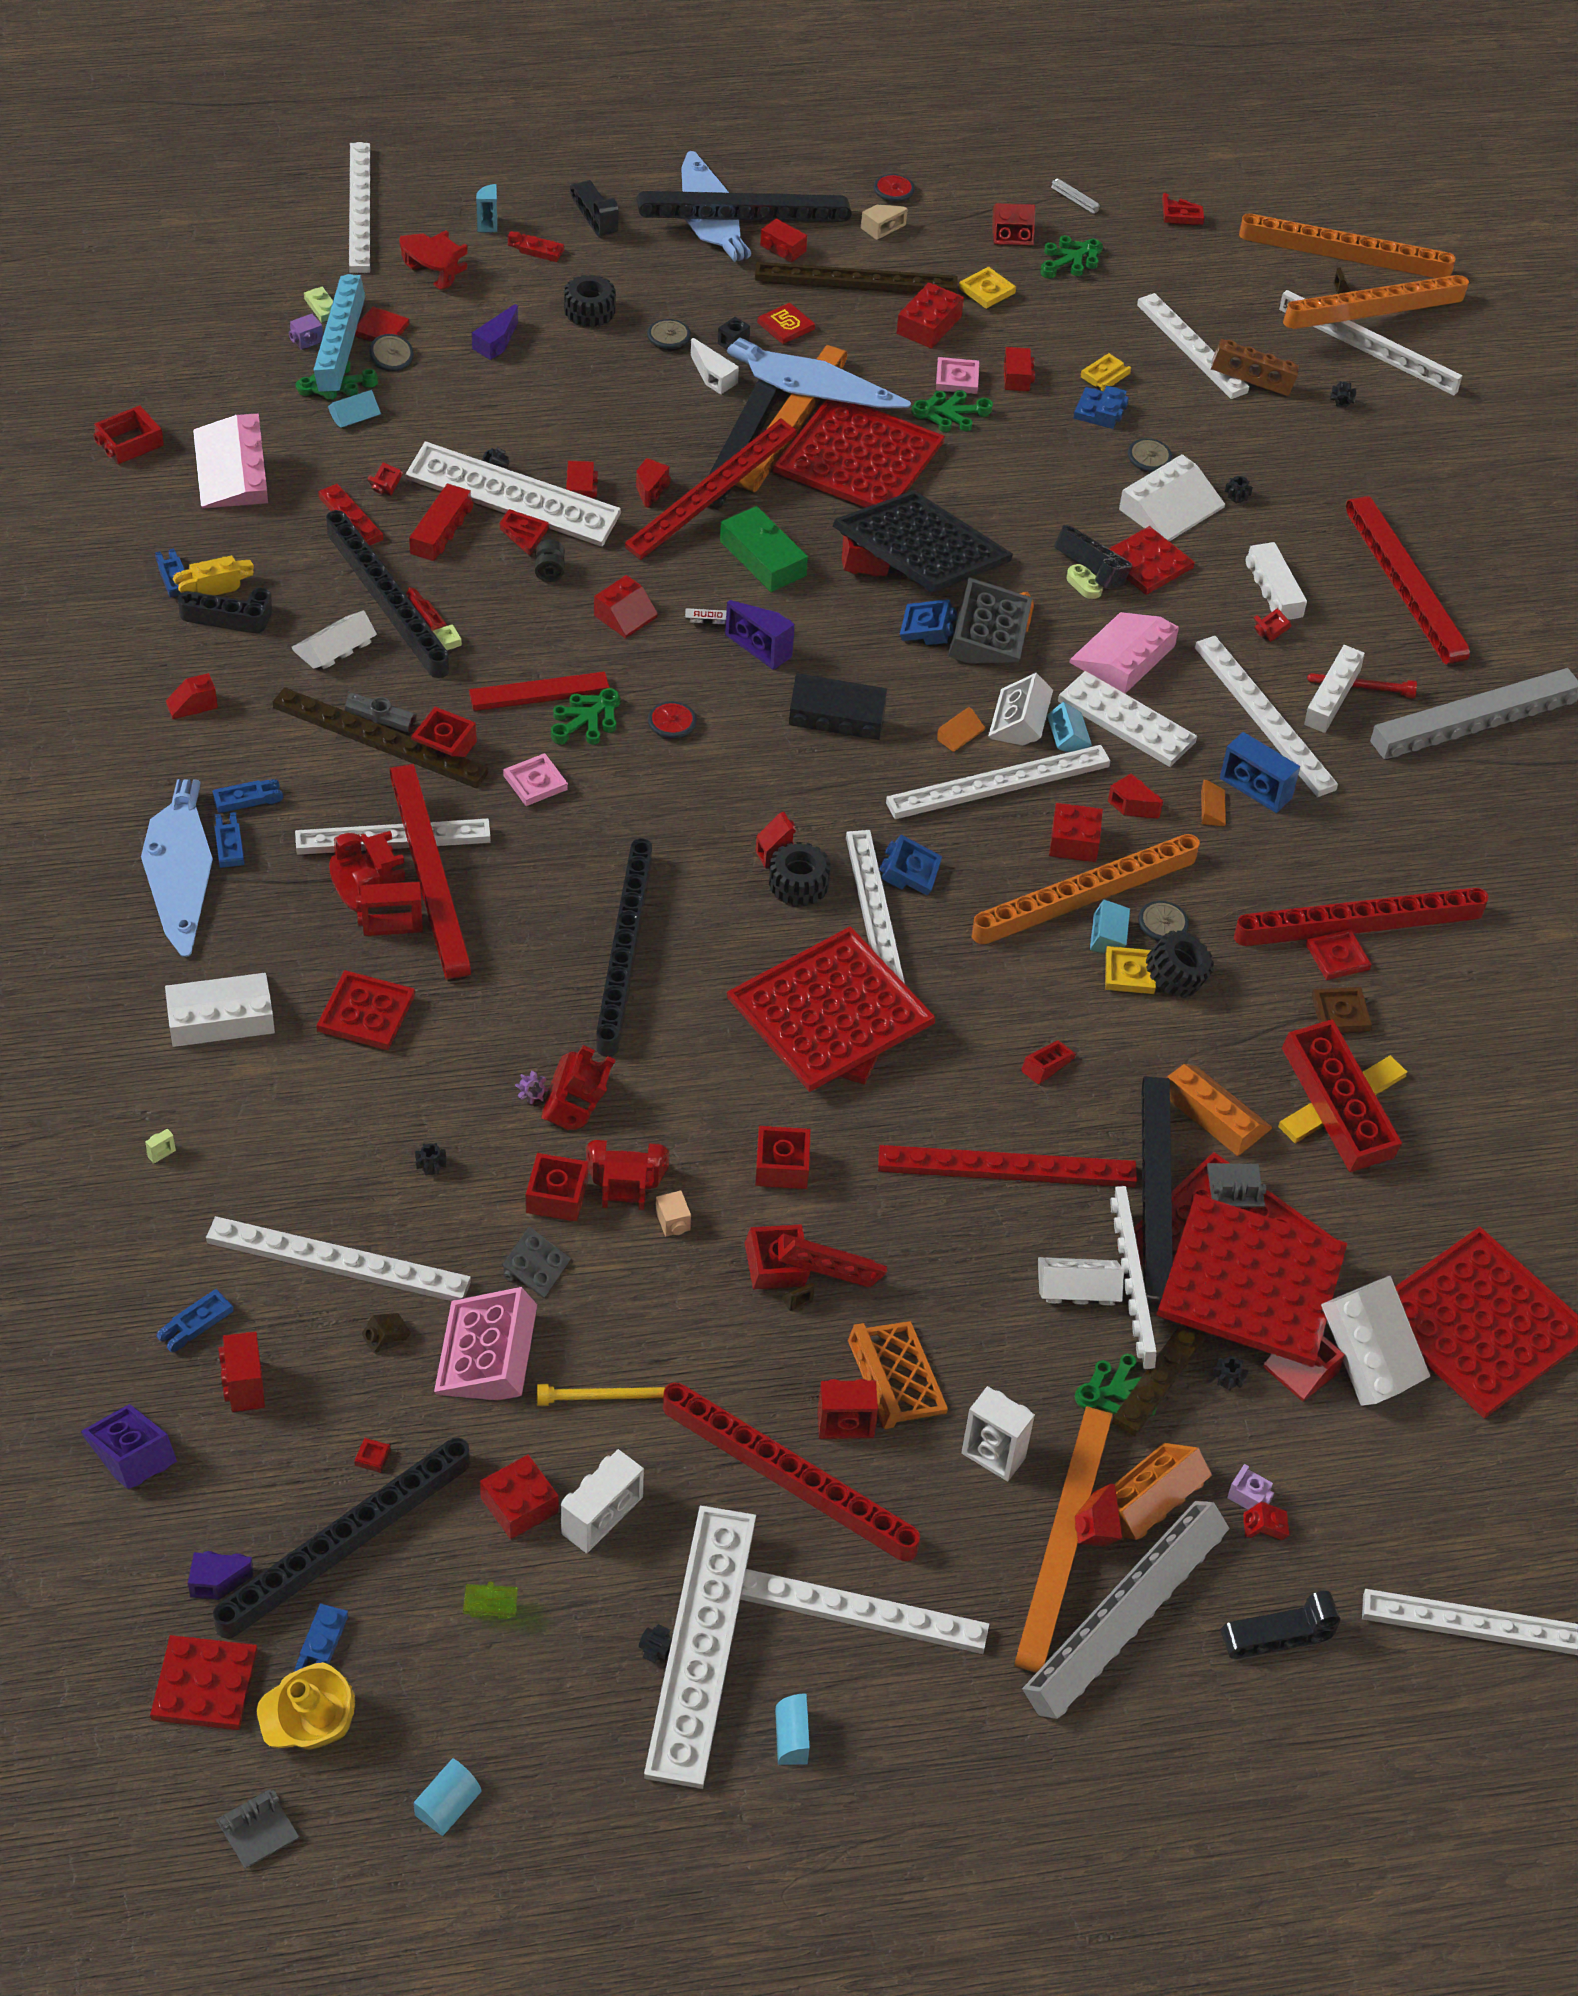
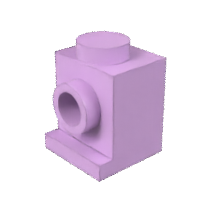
[1227,1464,1274,1510]

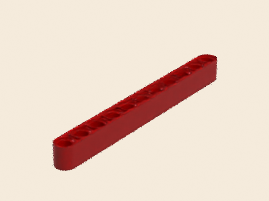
[1346,496,1470,665]
[389,764,471,980]
[1234,888,1489,946]
[663,1382,920,1561]

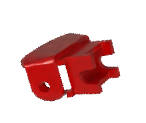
[399,230,468,289]
[329,831,405,912]
[541,1045,616,1130]
[586,1140,669,1210]

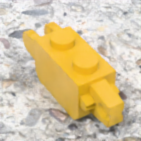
[173,555,254,596]

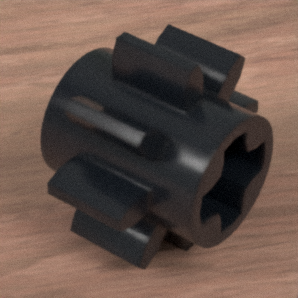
[1330,381,1356,408]
[482,447,509,469]
[1225,476,1253,503]
[415,1143,447,1175]
[1213,1355,1248,1391]
[638,1624,672,1663]

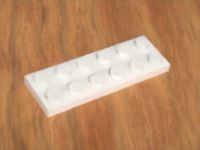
[1058,671,1197,767]

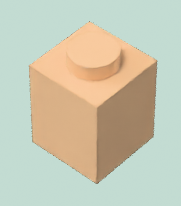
[656,1191,691,1237]

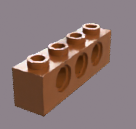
[1211,339,1299,396]

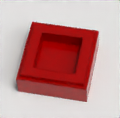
[354,1438,391,1473]

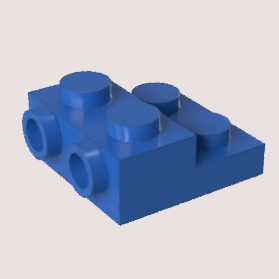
[1073,386,1129,429]
[900,599,957,645]
[879,835,942,895]

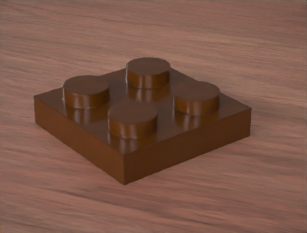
[1312,987,1372,1033]

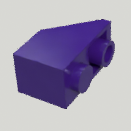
[188,1551,254,1600]

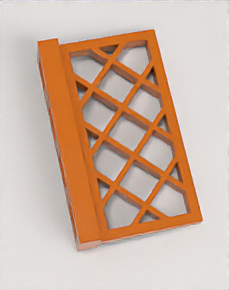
[848,1321,948,1429]

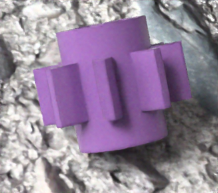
[515,1071,549,1104]

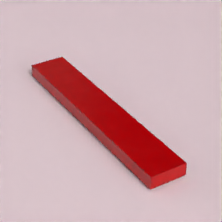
[469,671,609,711]

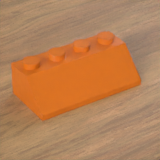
[1167,1064,1272,1156]
[1115,1443,1212,1540]

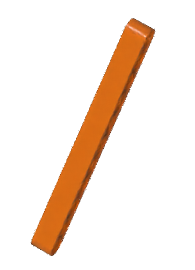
[1239,214,1456,278]
[1283,275,1469,329]
[735,345,847,492]
[972,834,1200,944]
[1014,1406,1113,1673]

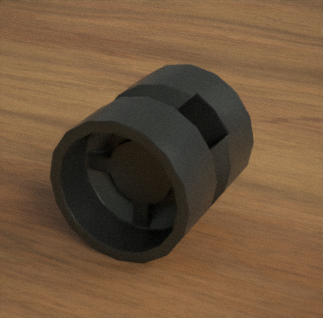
[535,540,565,582]

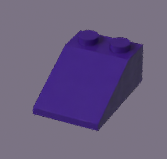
[725,600,795,670]
[81,1404,177,1489]

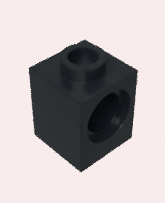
[718,317,750,350]

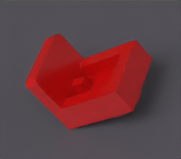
[367,462,403,495]
[1254,608,1292,642]
[1243,1501,1289,1540]

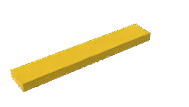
[1278,1055,1407,1144]

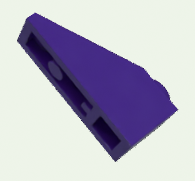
[472,304,518,360]

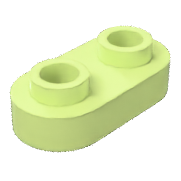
[1067,564,1103,599]

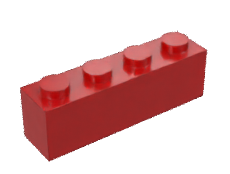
[409,483,473,561]

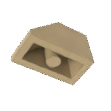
[861,205,907,240]

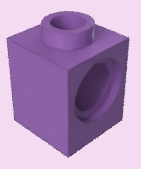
[289,314,323,350]

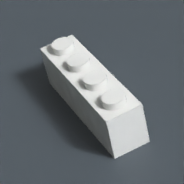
[1246,542,1307,620]
[1304,645,1365,733]

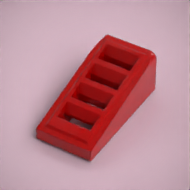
[1022,1040,1076,1084]

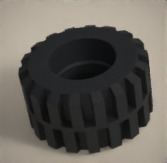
[564,275,616,327]
[769,842,831,906]
[1146,930,1214,998]

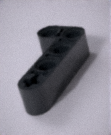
[570,180,619,237]
[1054,525,1132,588]
[178,588,273,633]
[1220,1591,1341,1659]

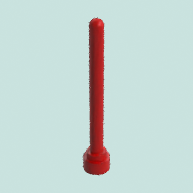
[1307,673,1417,699]

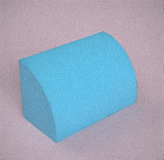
[476,184,497,232]
[328,390,381,427]
[1047,701,1092,752]
[1090,899,1130,953]
[775,1694,809,1765]
[414,1758,482,1836]

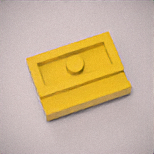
[1081,353,1131,391]

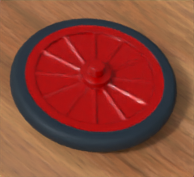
[874,174,915,202]
[648,701,697,738]

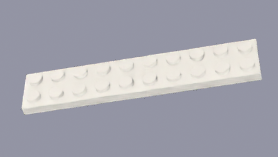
[406,441,621,547]
[644,1505,756,1789]

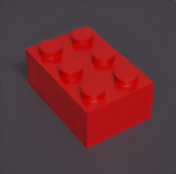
[896,282,964,349]

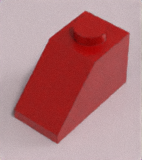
[166,673,218,719]
[1075,1483,1122,1547]

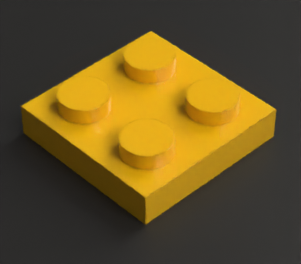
[959,267,1016,309]
[1105,946,1156,994]

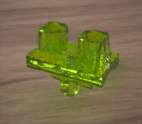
[463,1581,518,1619]

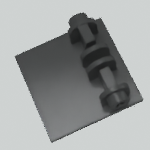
[1207,1163,1266,1207]
[501,1226,571,1298]
[216,1789,299,1869]

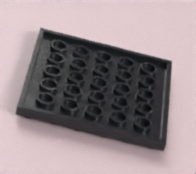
[832,490,1013,592]

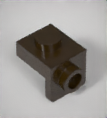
[362,1313,411,1353]

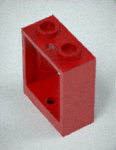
[93,405,164,464]
[356,882,423,936]

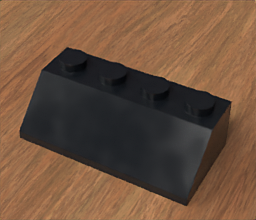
[789,673,887,740]

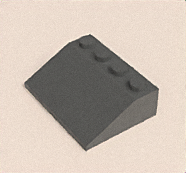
[948,578,1032,664]

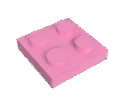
[936,357,979,394]
[503,753,568,806]

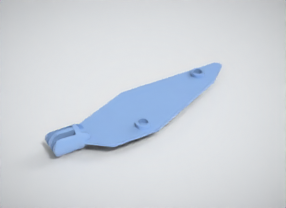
[681,151,751,262]
[727,338,911,408]
[141,779,213,957]

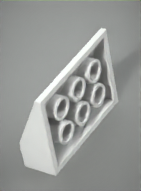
[1119,454,1225,541]
[165,973,275,1047]
[1321,1276,1430,1406]

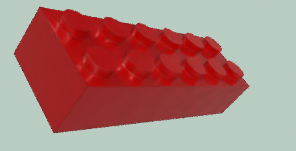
[1282,1019,1402,1172]

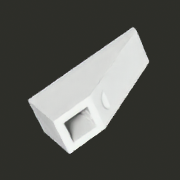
[691,338,739,394]

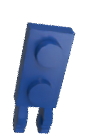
[155,548,184,598]
[212,779,284,813]
[215,812,244,868]
[156,1289,234,1353]
[294,1603,348,1672]

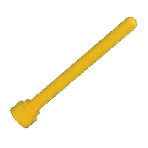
[537,1384,665,1406]

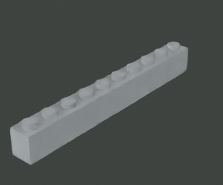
[1370,668,1578,760]
[1022,1501,1230,1719]

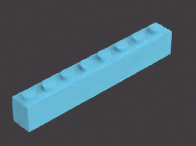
[314,274,365,392]

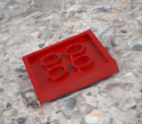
[1109,526,1195,595]
[316,970,415,1051]
[150,1635,258,1730]

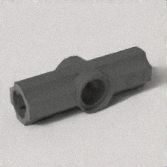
[345,693,417,733]

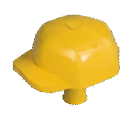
[257,1662,355,1750]

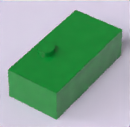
[720,506,808,592]

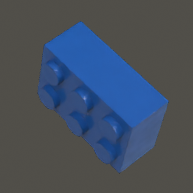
[1220,732,1300,813]

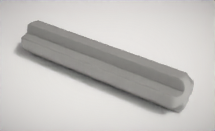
[1051,178,1100,214]

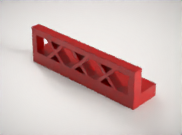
[778,1233,887,1288]

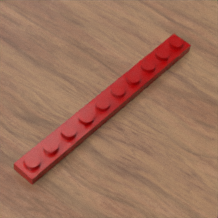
[625,418,796,560]
[878,1145,1137,1188]

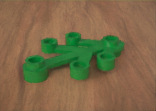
[1040,235,1103,279]
[295,361,378,399]
[911,390,993,432]
[551,688,621,745]
[1075,1354,1157,1417]

